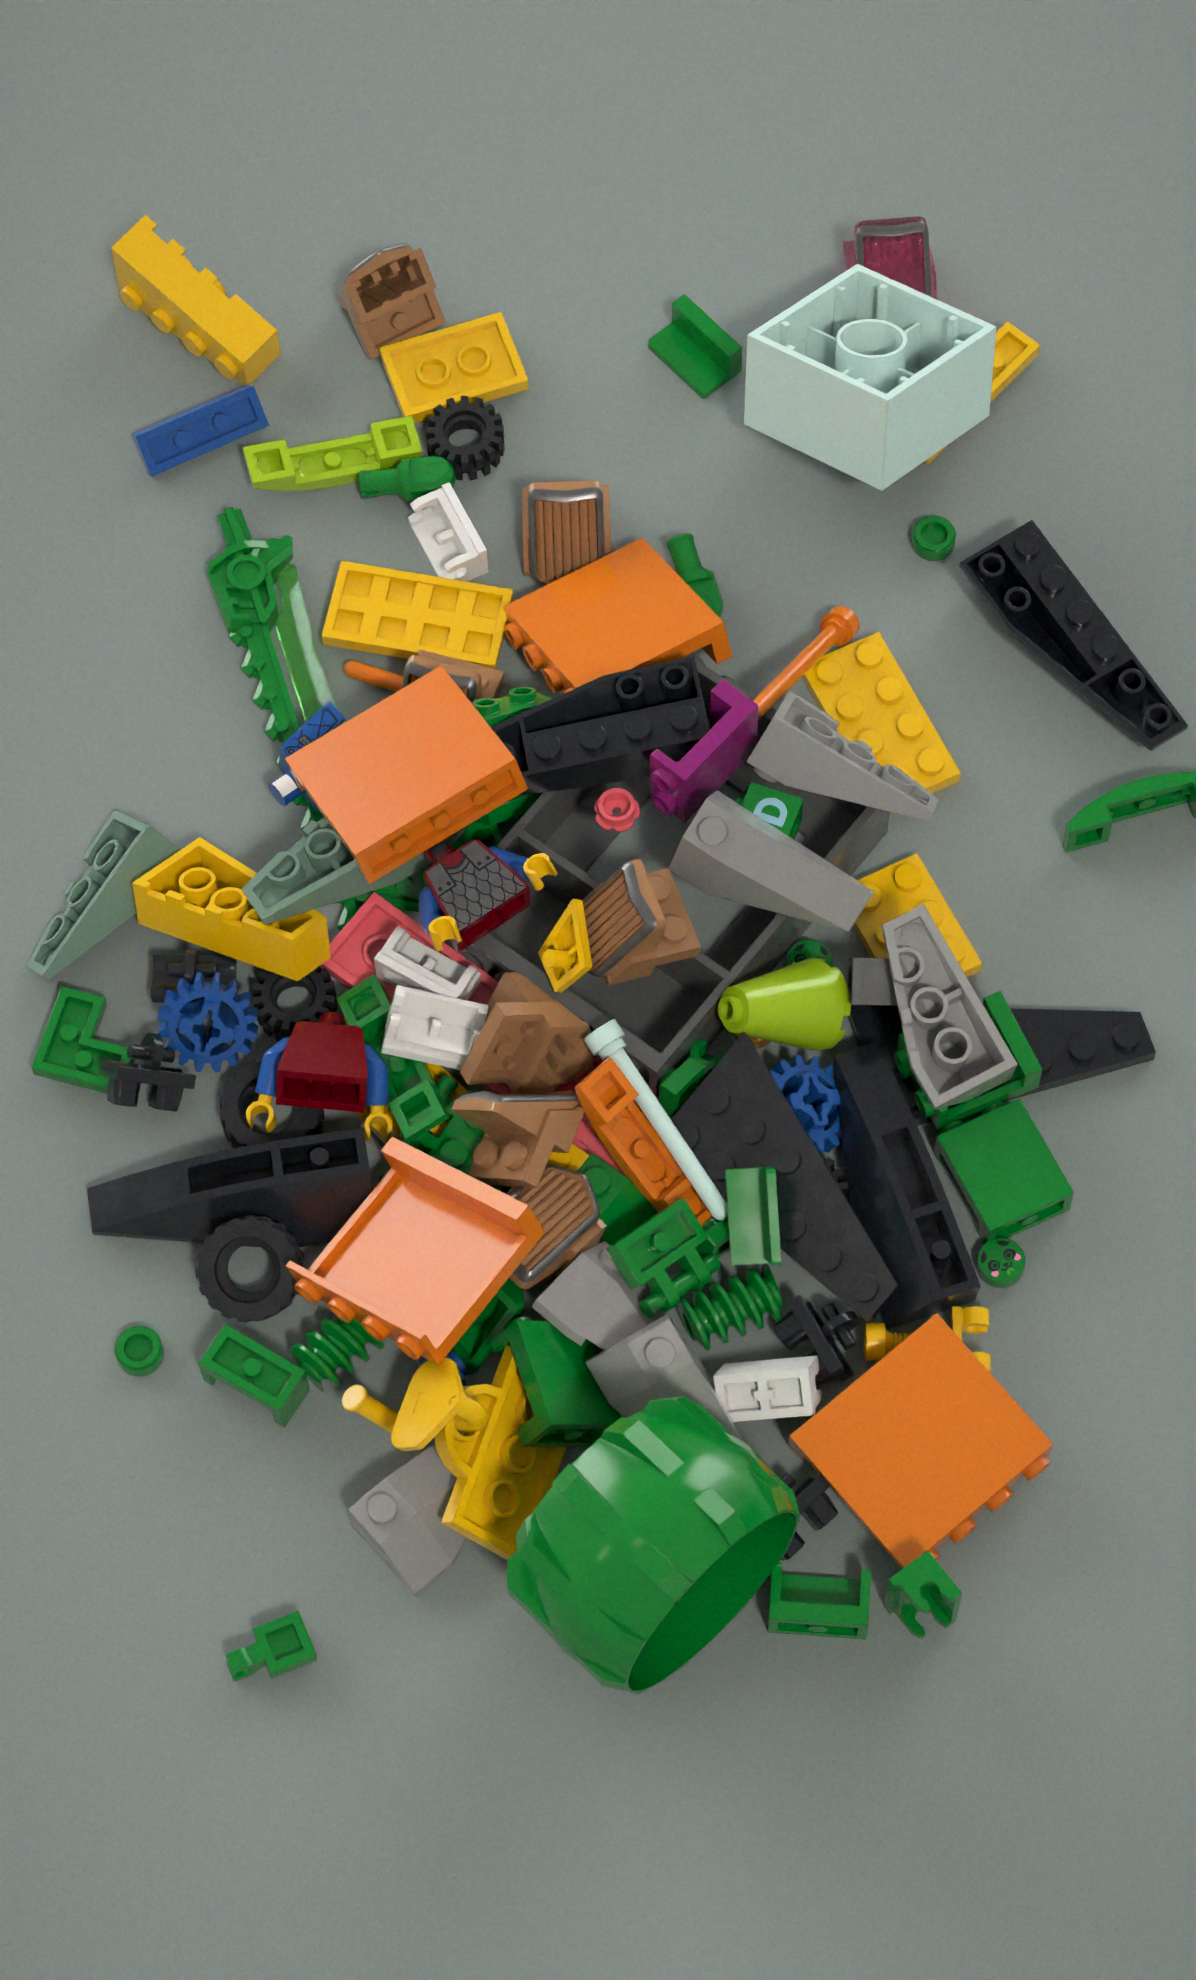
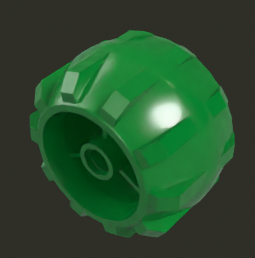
[507,1396,800,1694]

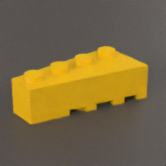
[111,214,281,386]
[132,837,331,981]

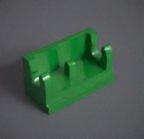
[884,1550,962,1638]

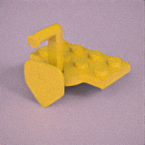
[342,1346,566,1561]

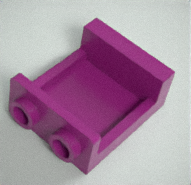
[650,679,758,823]

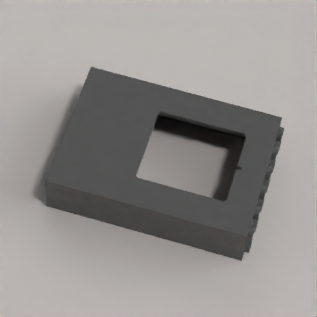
[444,653,890,1098]

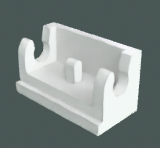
[407,482,488,582]
[374,926,482,1001]
[381,985,488,1070]
[713,1356,822,1422]

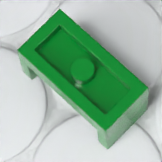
[198,1324,310,1427]
[768,1563,871,1640]

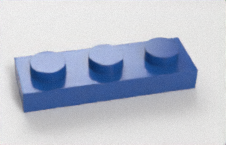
[132,384,269,477]

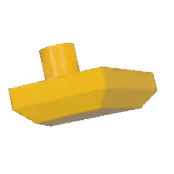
[538,899,592,993]

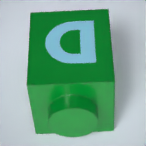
[735,782,804,840]

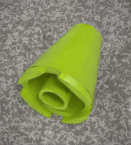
[718,958,851,1051]

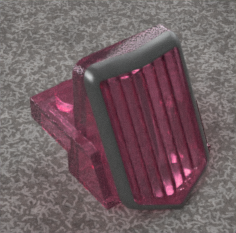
[843,216,937,299]

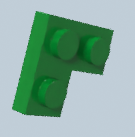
[31,986,135,1094]

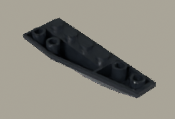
[959,520,1188,751]
[491,656,710,794]
[833,1041,981,1330]
[87,1127,373,1247]

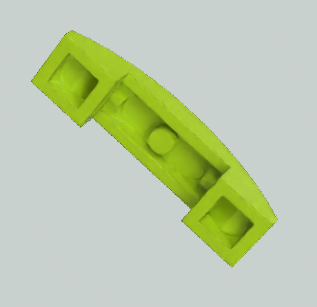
[243,416,423,491]

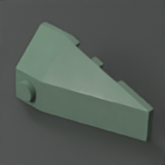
[26,810,181,980]
[242,817,431,925]

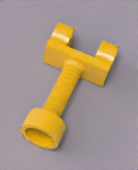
[863,1306,991,1372]

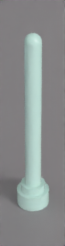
[584,1019,728,1221]

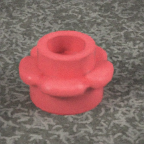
[594,788,640,832]

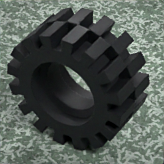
[426,396,505,481]
[252,966,338,1042]

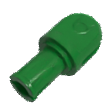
[359,456,456,502]
[666,533,723,618]

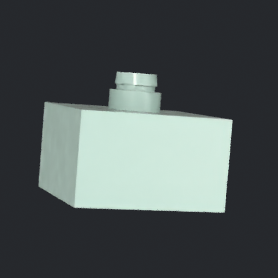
[744,264,997,491]

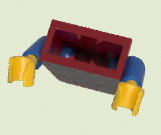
[418,838,558,953]
[246,1012,393,1143]

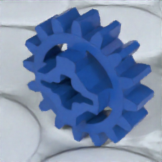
[157,972,259,1073]
[770,1055,842,1153]

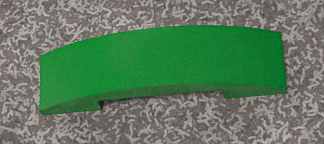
[1063,772,1196,853]
[336,974,449,1143]

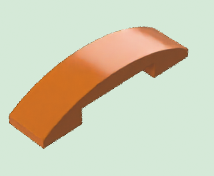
[575,1057,712,1226]

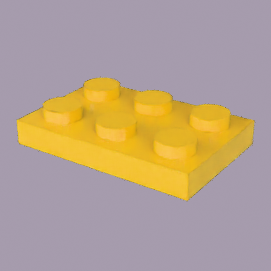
[379,312,529,423]
[853,853,982,977]

